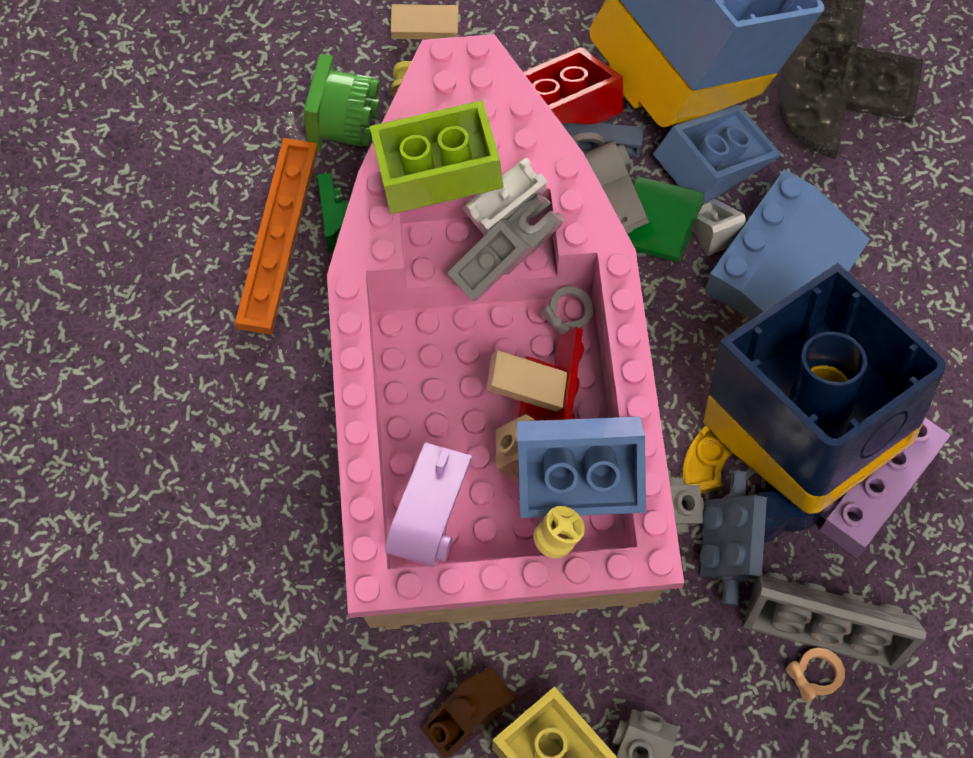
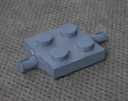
[700,471,767,605]

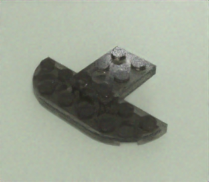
[777,0,923,159]

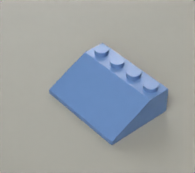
[705,169,870,320]

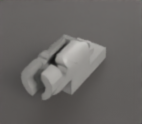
[447,194,565,301]

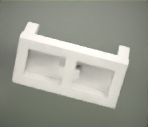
[462,158,548,236]

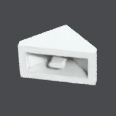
[691,199,746,256]

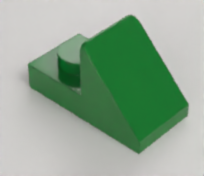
[317,173,349,252]

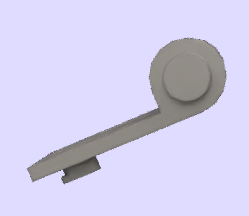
[584,140,649,233]

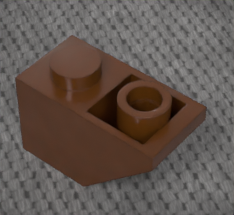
[421,667,517,758]

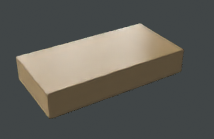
[391,4,459,39]
[486,350,567,412]

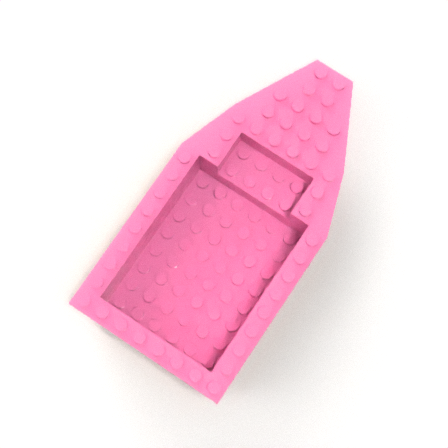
[327,34,684,630]

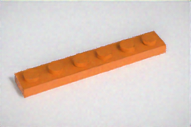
[235,138,318,335]

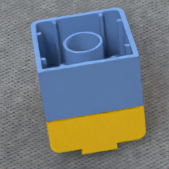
[590,0,825,127]

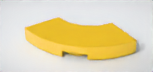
[682,426,733,494]

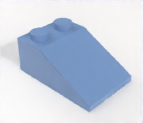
[653,105,782,202]

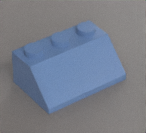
[516,416,646,518]

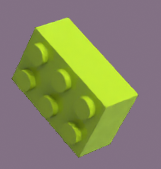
[370,100,504,215]

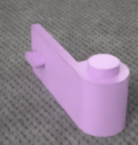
[385,442,472,567]

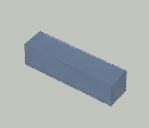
[561,123,644,156]

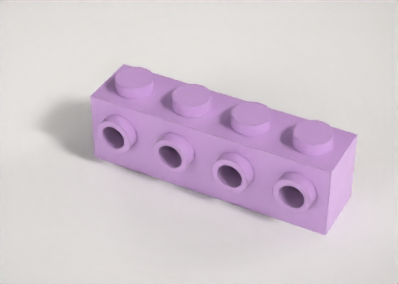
[820,418,951,559]

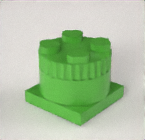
[304,54,380,153]

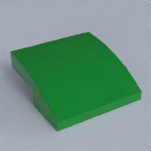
[627,176,705,262]

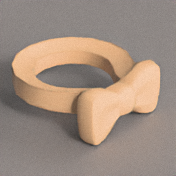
[785,647,845,702]

